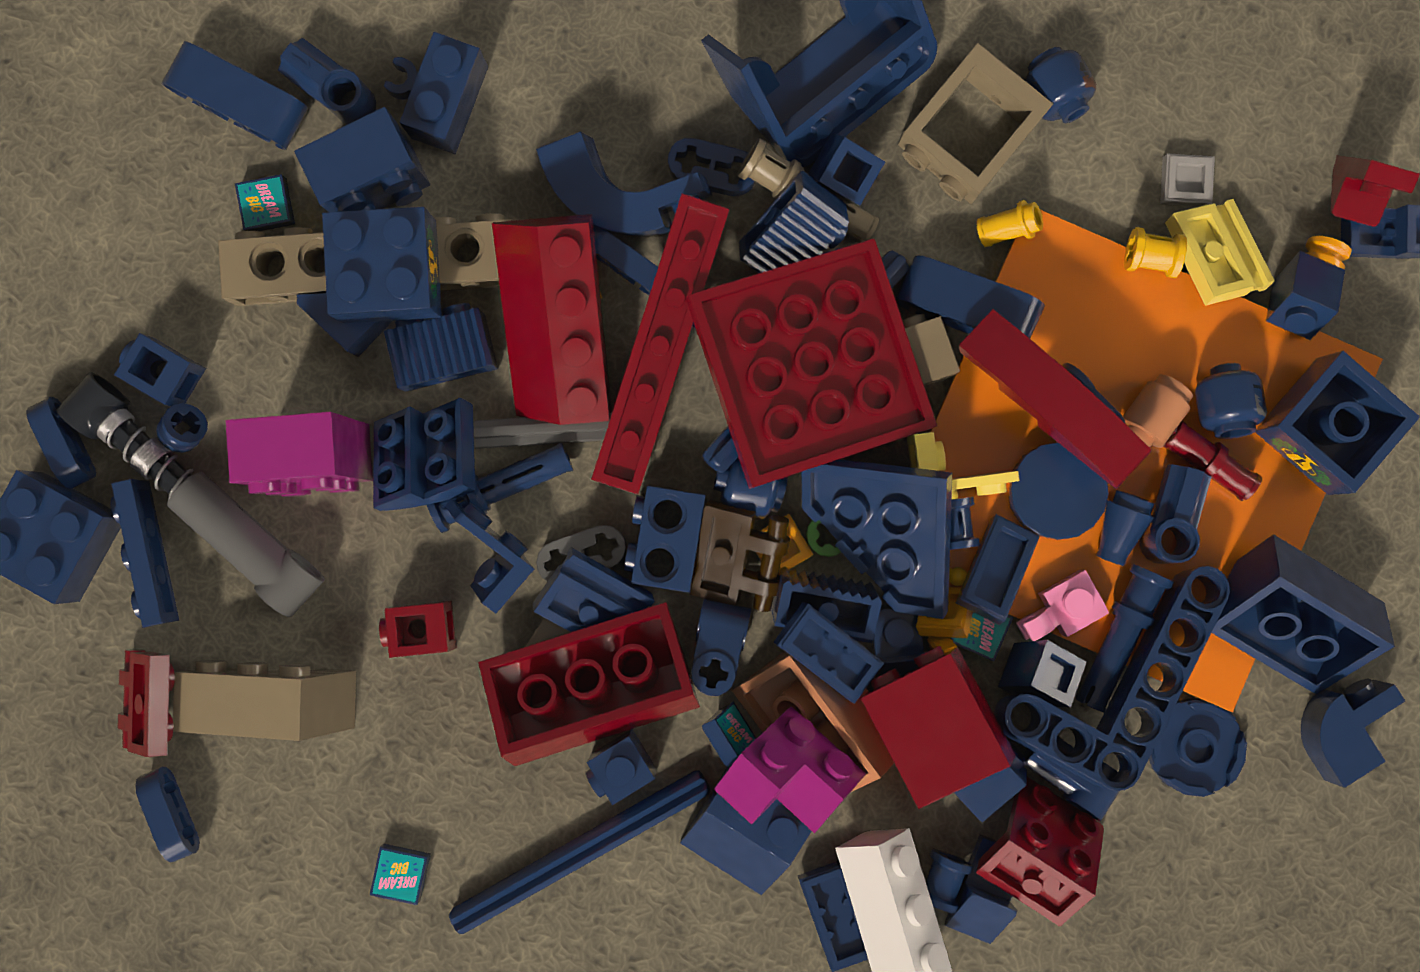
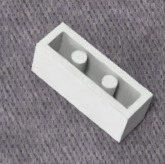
[835,828,952,972]

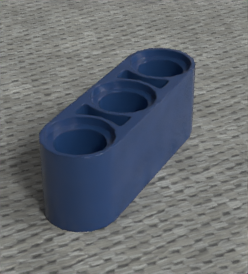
[161,41,309,150]
[895,255,1045,338]

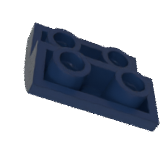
[373,398,475,511]

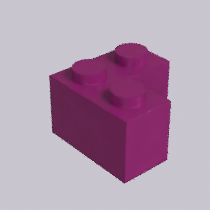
[714,706,866,834]

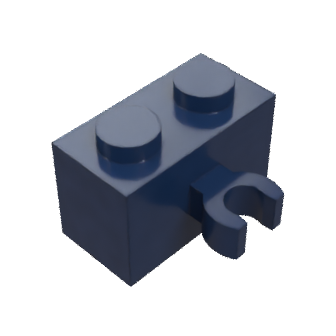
[384,32,488,154]

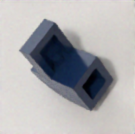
[1301,678,1405,788]

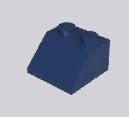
[680,767,812,895]

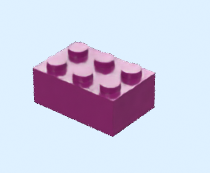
[225,412,373,497]

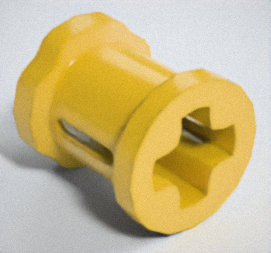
[1124,227,1187,278]

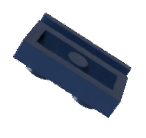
[533,547,655,632]

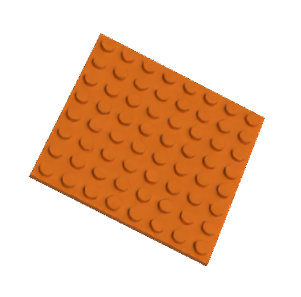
[930,210,1383,713]

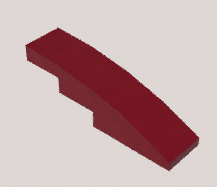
[959,309,1151,489]

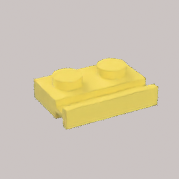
[1165,199,1275,306]

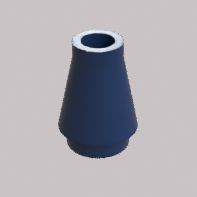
[1096,490,1155,566]

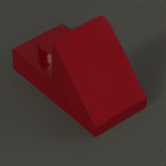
[1330,155,1420,227]

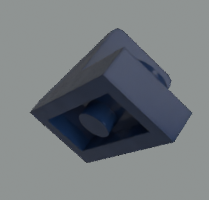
[873,608,924,677]
[944,834,1018,944]

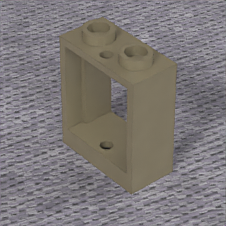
[898,43,1053,204]

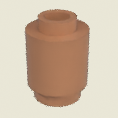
[1123,374,1193,448]

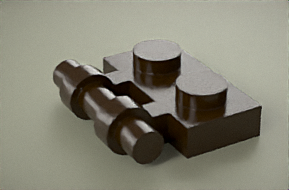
[689,499,790,612]

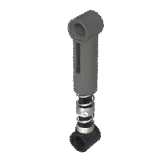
[56,372,325,617]

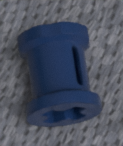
[950,497,980,550]
[926,848,974,913]

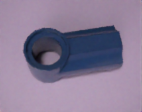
[278,38,377,124]
[1139,464,1212,564]
[1023,736,1120,821]

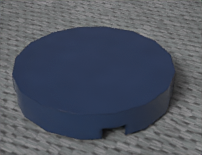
[1008,443,1109,540]
[1149,698,1247,797]

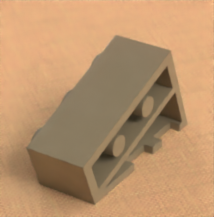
[173,660,356,741]

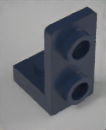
[445,499,534,614]

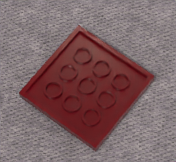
[686,238,937,489]

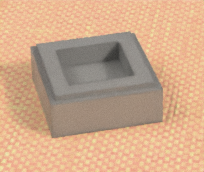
[1160,153,1215,206]

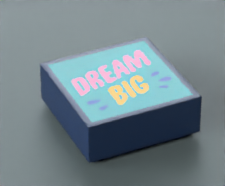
[235,174,295,232]
[951,612,1013,662]
[702,701,757,768]
[370,844,431,905]

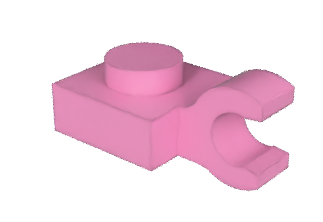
[1016,570,1109,641]

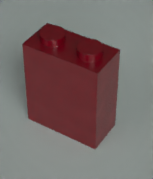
[861,645,1016,809]

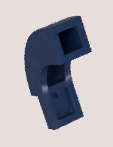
[536,131,713,237]

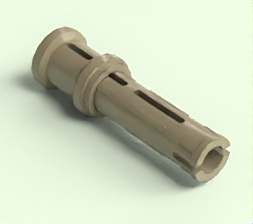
[737,138,879,243]

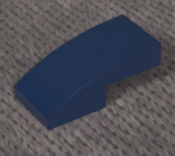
[1341,204,1420,259]

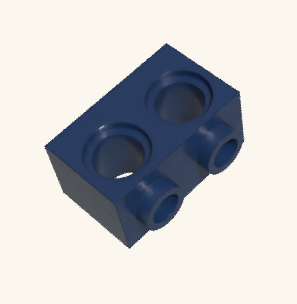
[624,486,706,593]

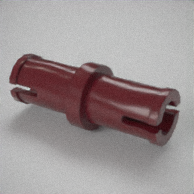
[1163,420,1262,501]

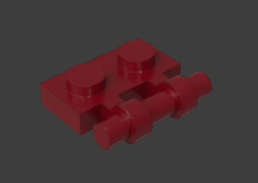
[117,649,175,757]

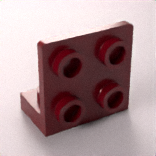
[976,777,1104,926]

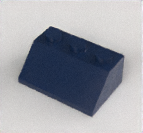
[1212,534,1395,694]

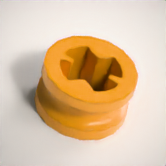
[1305,236,1352,270]

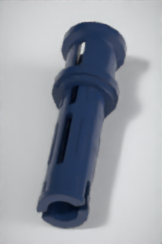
[427,442,574,533]
[1075,563,1174,713]

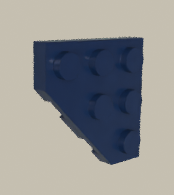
[801,459,952,619]

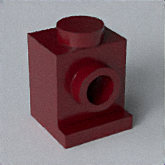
[379,601,456,658]

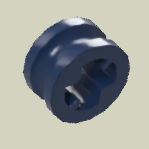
[157,403,208,453]

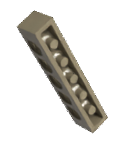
[218,213,512,306]

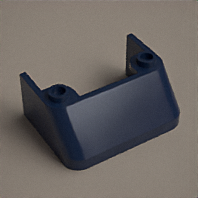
[701,0,937,167]

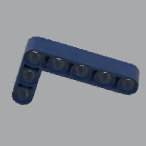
[994,566,1230,791]

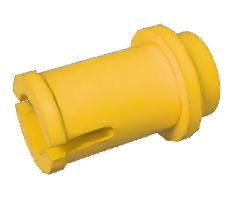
[977,200,1043,247]

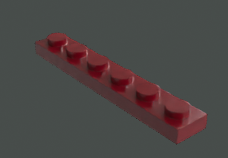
[591,194,730,494]

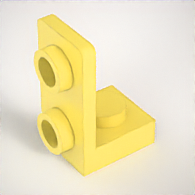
[907,432,1020,499]

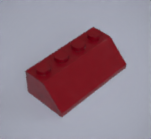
[492,214,611,425]
[478,602,700,766]

